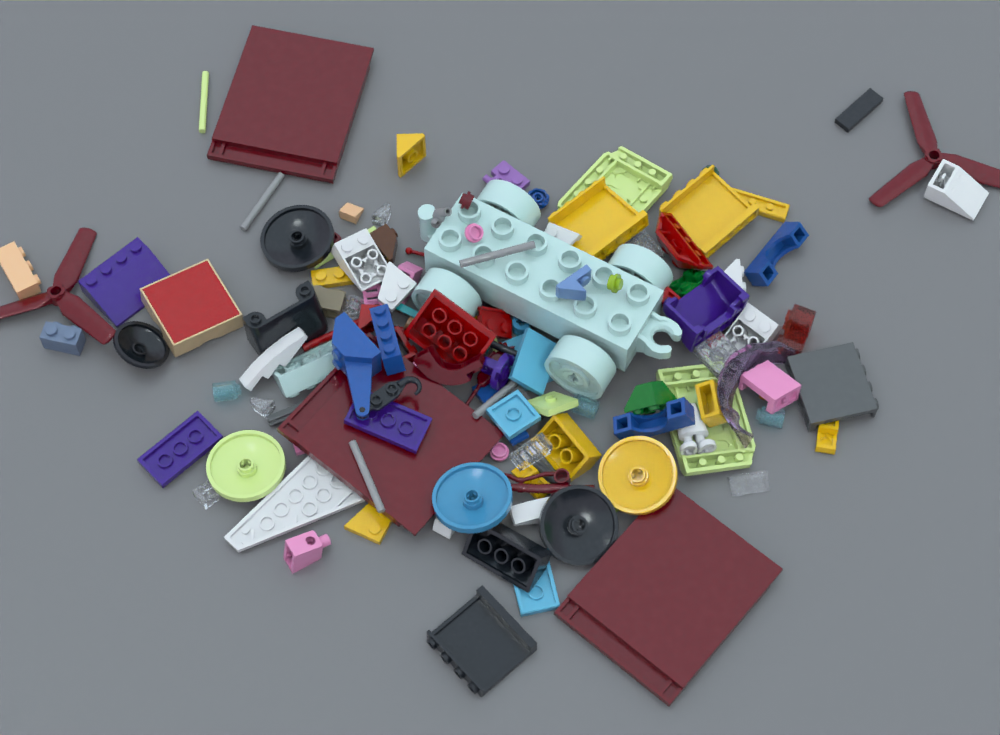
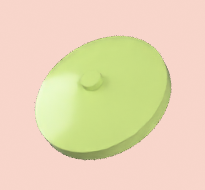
[206,430,286,502]

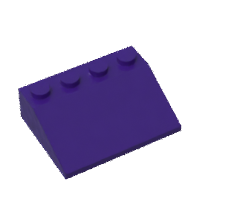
[78,237,170,328]

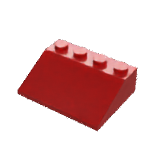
[403,289,497,363]

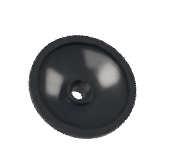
[113,321,170,369]

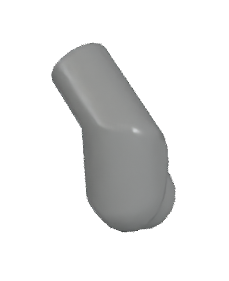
[431,207,452,228]

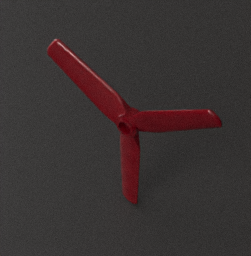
[869,91,1000,207]
[0,227,116,345]

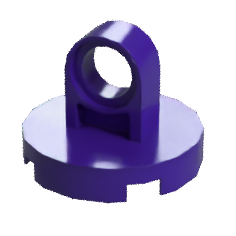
[480,353,515,391]

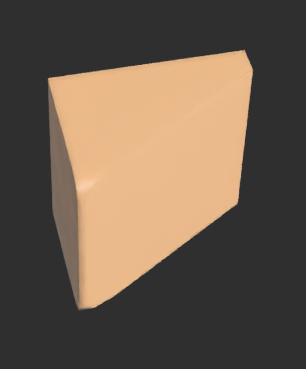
[339,202,364,224]

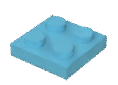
[486,389,541,441]

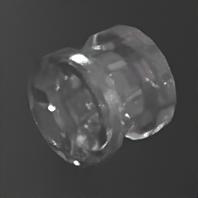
[342,295,364,318]

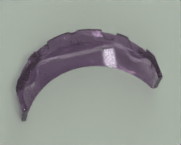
[717,341,796,448]

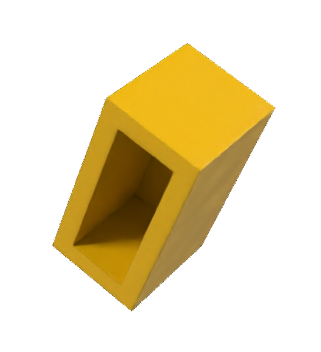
[695,379,728,428]

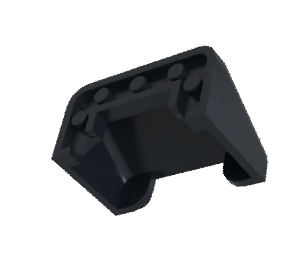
[242,280,328,356]

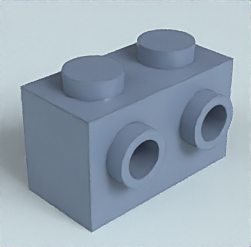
[39,321,86,356]

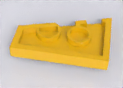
[344,503,392,545]

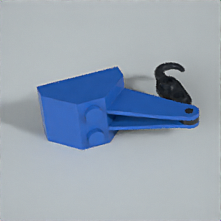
[331,312,422,420]

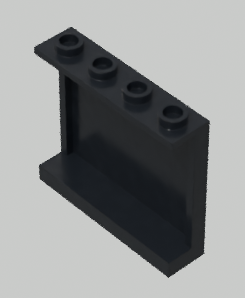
[427,585,537,697]

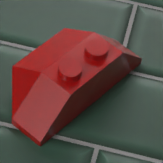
[655,212,713,270]

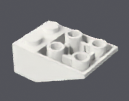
[924,159,989,221]
[331,228,387,292]
[715,303,782,371]

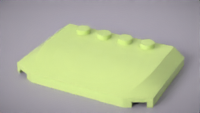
[557,146,673,212]
[656,362,756,476]

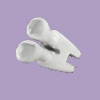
[677,403,717,456]

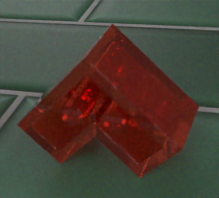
[776,304,816,356]

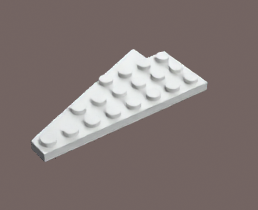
[224,456,365,553]

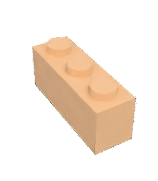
[0,241,42,300]

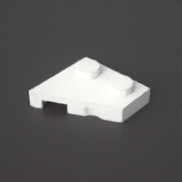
[378,261,417,312]

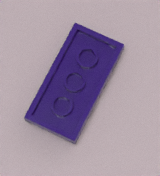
[344,392,432,454]
[137,411,223,488]

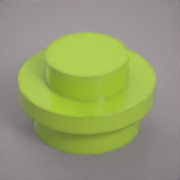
[607,274,623,293]

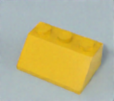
[532,413,602,482]

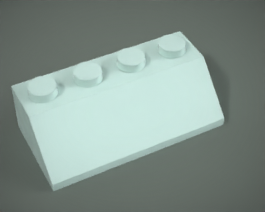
[272,340,335,398]

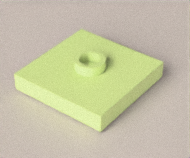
[527,391,579,417]

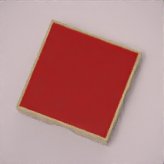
[140,259,243,357]

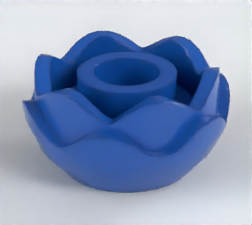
[528,188,549,209]

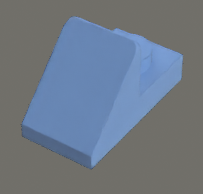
[556,264,592,301]

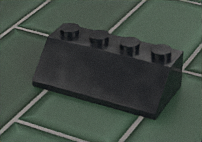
[462,523,552,593]

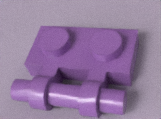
[482,160,530,190]

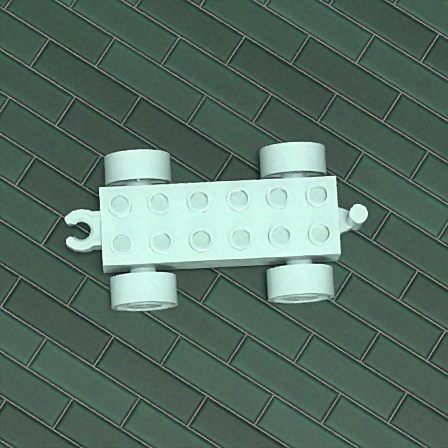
[411,179,682,400]

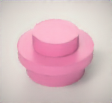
[465,223,484,243]
[490,442,509,462]

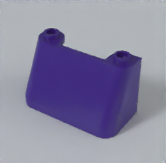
[662,266,750,352]

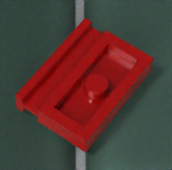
[477,306,512,339]

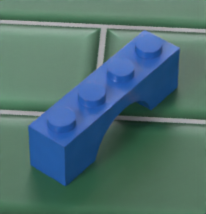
[744,222,809,286]
[369,304,406,376]
[613,397,695,440]

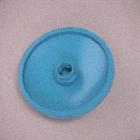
[432,462,513,534]

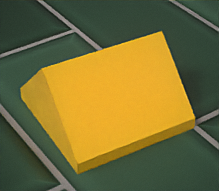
[397,133,426,178]

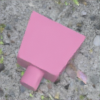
[283,530,331,574]

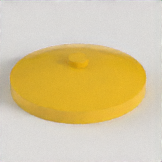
[598,436,678,515]

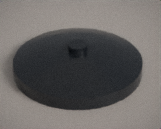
[260,205,335,272]
[539,485,619,566]

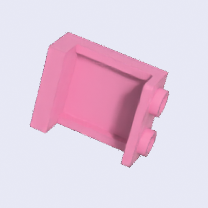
[738,360,801,415]

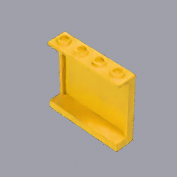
[659,164,759,259]
[548,176,649,260]

